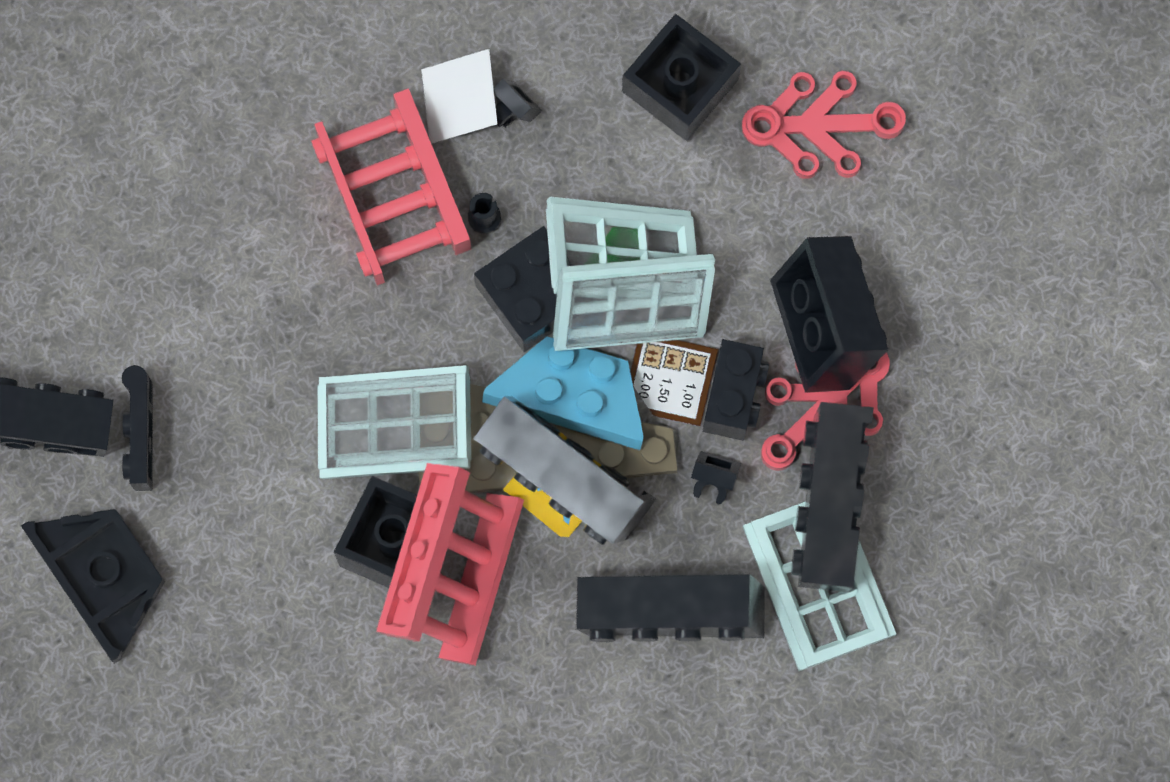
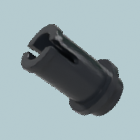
[468,193,501,234]

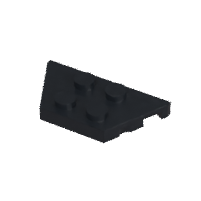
[21,509,165,664]

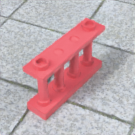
[311,88,471,286]
[376,463,524,666]

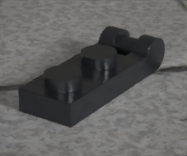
[122,365,153,491]

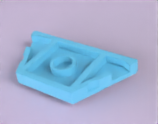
[482,336,644,450]

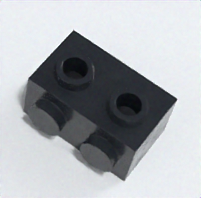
[702,339,770,441]

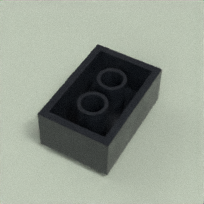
[770,236,889,393]

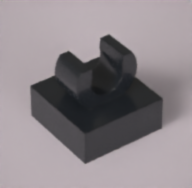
[493,78,542,128]
[691,451,742,505]

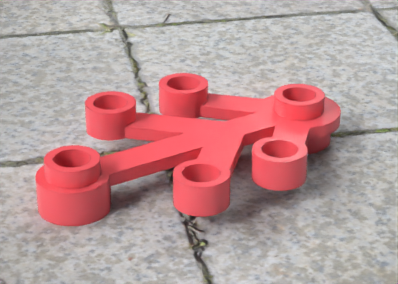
[742,71,906,179]
[761,353,890,471]

